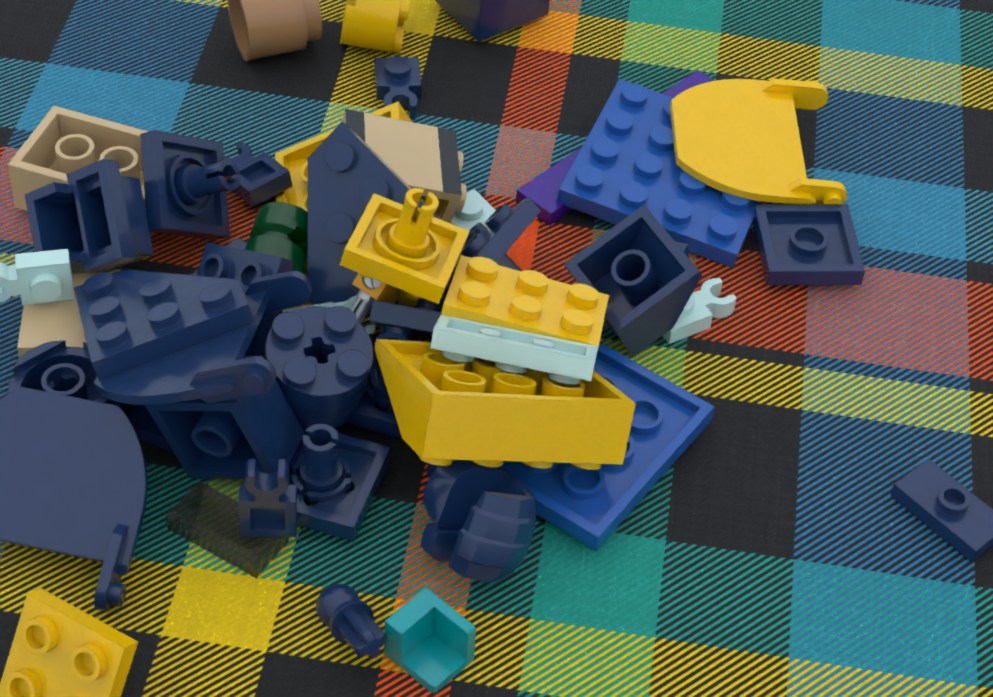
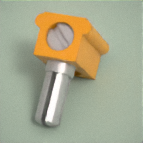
[350,274,402,324]

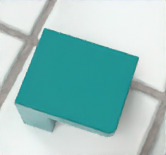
[384,587,476,693]

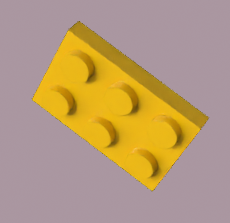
[441,255,609,347]

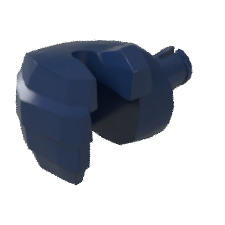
[420,460,536,583]

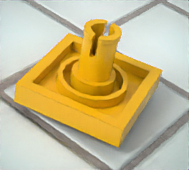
[339,188,470,304]
[0,588,138,697]

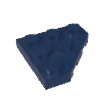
[308,122,442,316]
[74,269,255,380]

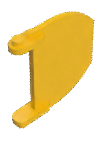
[670,78,847,204]

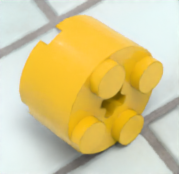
[340,0,410,53]

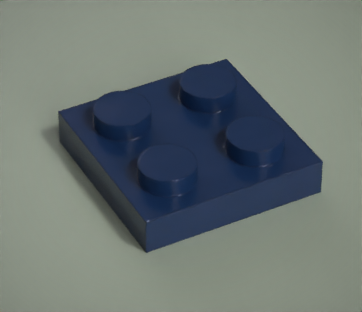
[753,204,865,285]

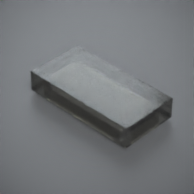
[166,481,289,578]

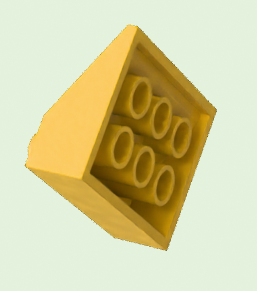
[374,339,636,470]

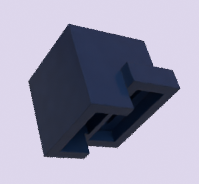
[24,159,154,273]

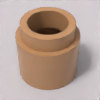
[227,0,322,61]

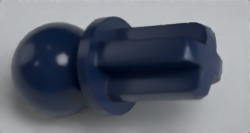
[316,584,387,659]

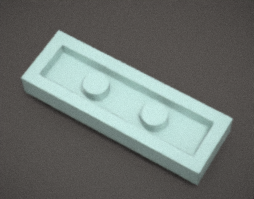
[430,314,598,384]

